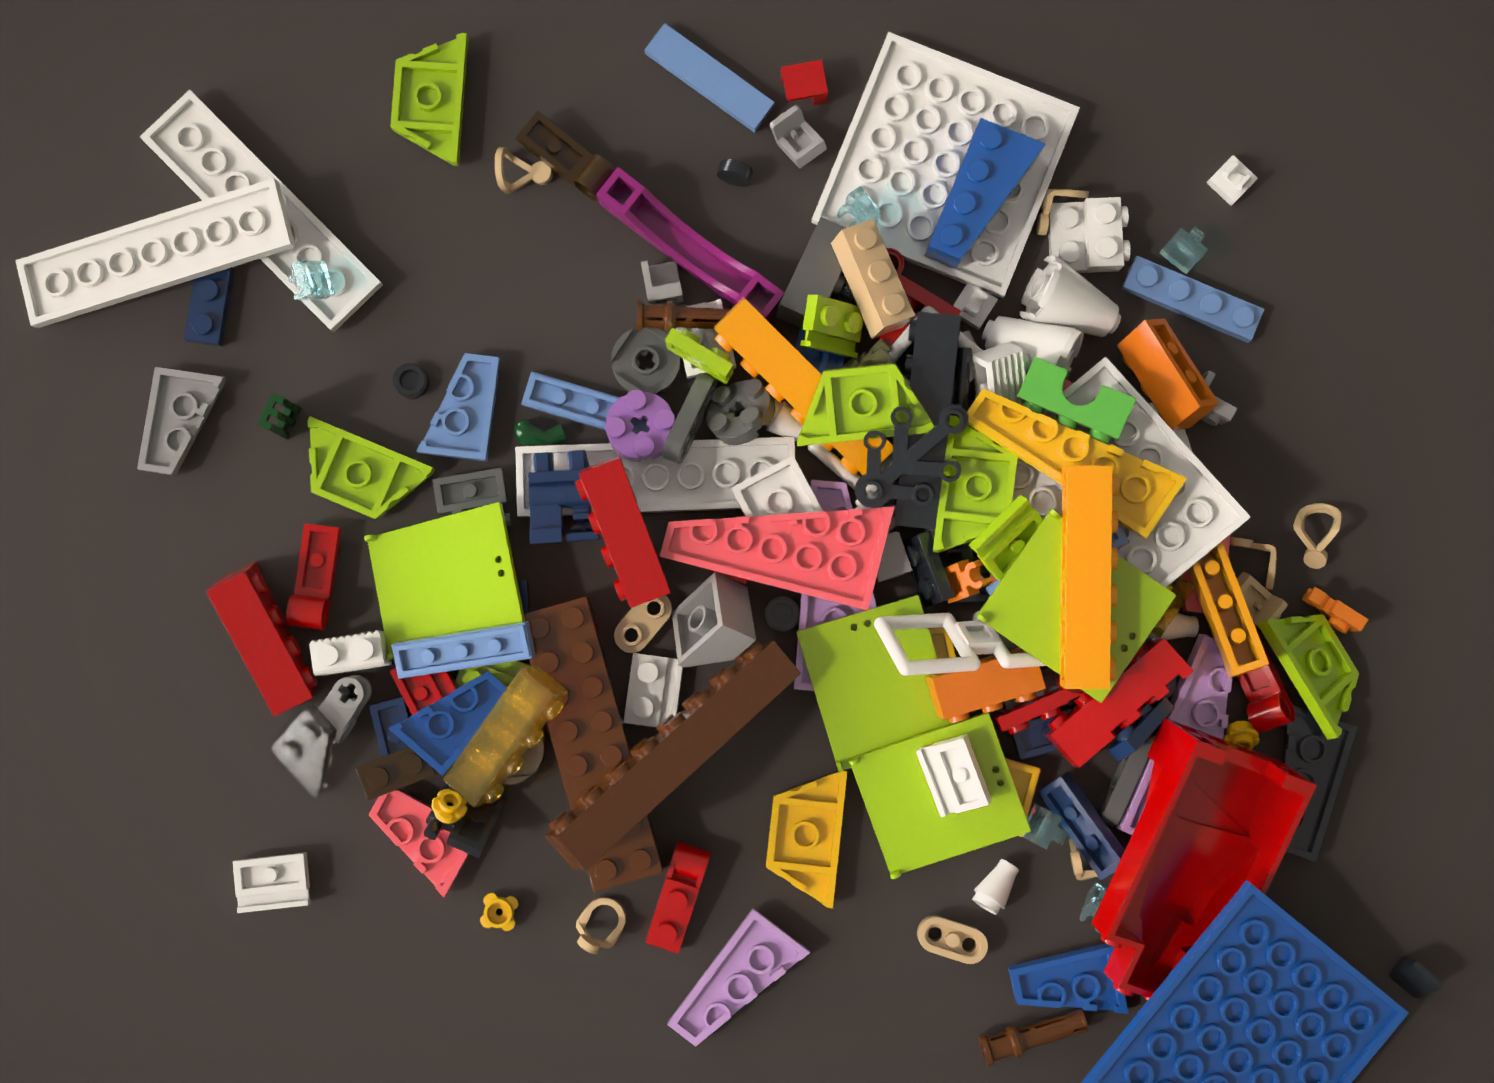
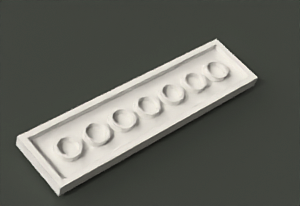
[140,89,383,333]
[15,178,295,328]
[515,437,795,517]

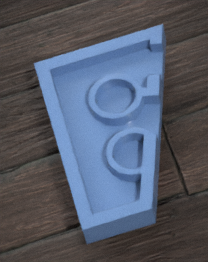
[416,353,501,462]

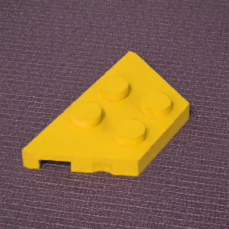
[766,770,847,908]

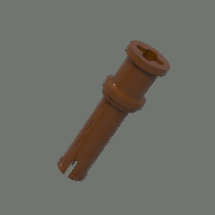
[636,300,731,333]
[978,1009,1089,1067]

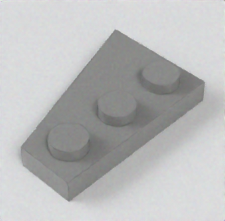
[137,367,227,476]

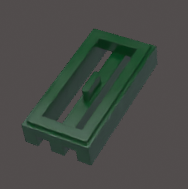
[258,393,302,439]

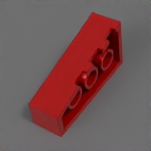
[575,455,671,608]
[206,561,318,716]
[1044,638,1194,768]

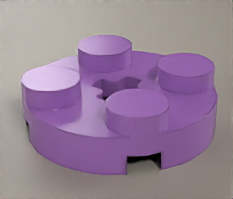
[605,390,675,462]

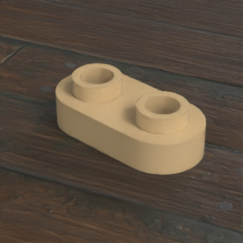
[614,595,672,653]
[917,915,988,964]

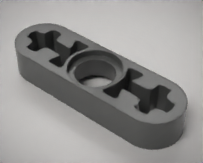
[663,373,718,464]
[1098,733,1156,827]

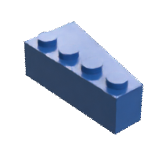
[924,118,1046,269]

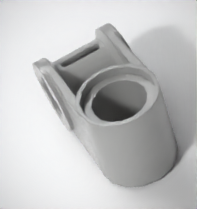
[309,675,372,744]

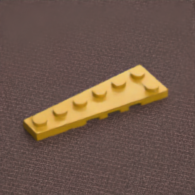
[967,389,1187,540]

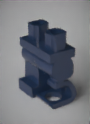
[528,450,600,544]

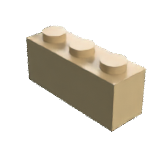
[831,219,915,339]

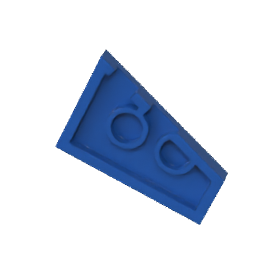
[388,671,515,776]
[1008,943,1129,1014]

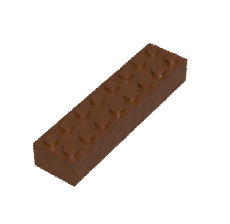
[524,596,665,892]
[545,641,801,871]

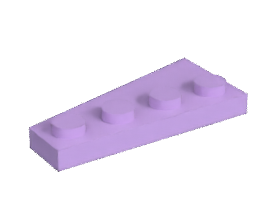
[667,908,810,1047]

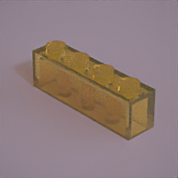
[443,665,568,807]

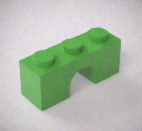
[1017,357,1136,444]

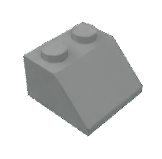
[672,572,756,668]

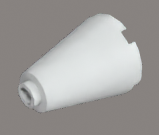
[1020,254,1121,337]
[982,316,1084,378]

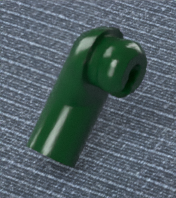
[514,419,567,446]

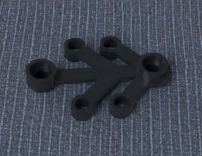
[855,403,969,508]

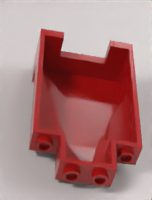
[1091,717,1317,1000]

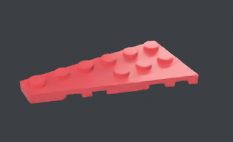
[660,506,895,611]

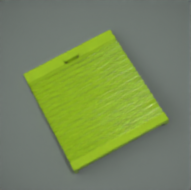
[364,502,525,660]
[976,509,1177,703]
[796,595,957,773]
[849,712,1031,879]

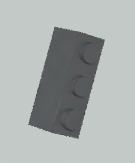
[776,217,846,329]

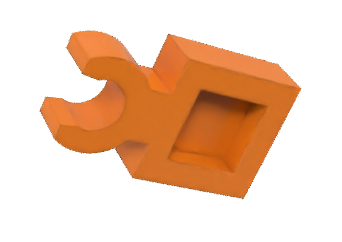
[944,559,993,603]
[1301,587,1368,634]

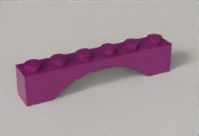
[597,167,784,321]

